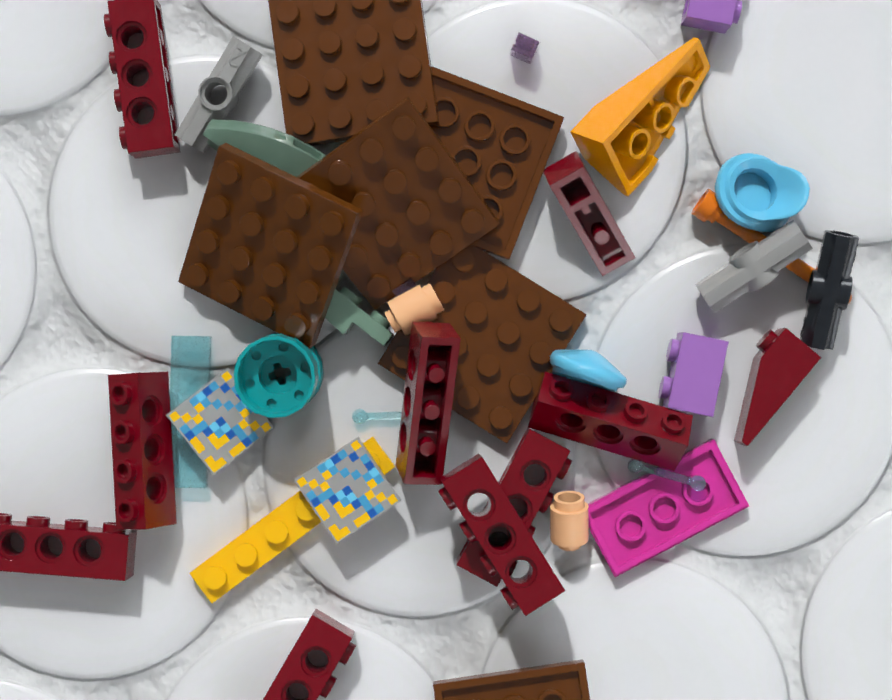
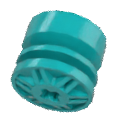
[233,333,324,418]

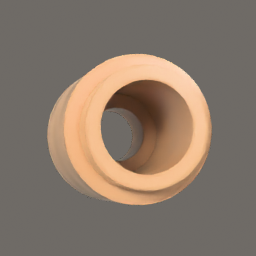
[384,283,444,336]
[550,491,589,551]

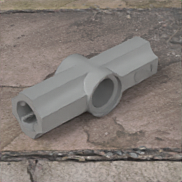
[175,36,263,153]
[695,220,813,313]

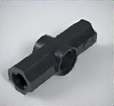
[800,230,859,350]

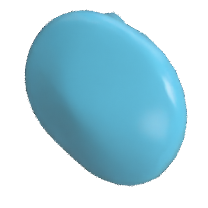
[715,153,810,232]
[550,349,627,392]

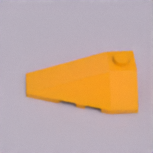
[570,37,710,197]

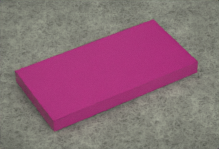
[588,438,749,577]

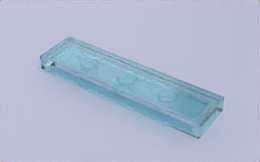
[170,336,212,488]

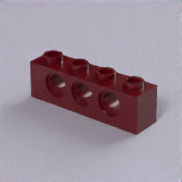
[104,0,181,159]
[395,322,461,485]
[108,371,177,530]
[528,371,693,471]
[456,428,572,587]
[438,453,565,616]
[0,513,137,581]
[263,609,356,700]

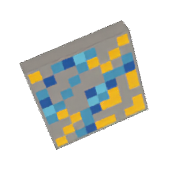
[166,368,274,475]
[294,436,401,544]

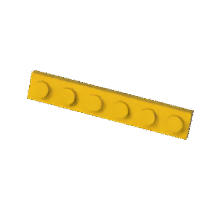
[189,436,395,603]

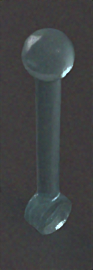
[352,409,402,424]
[628,459,706,491]

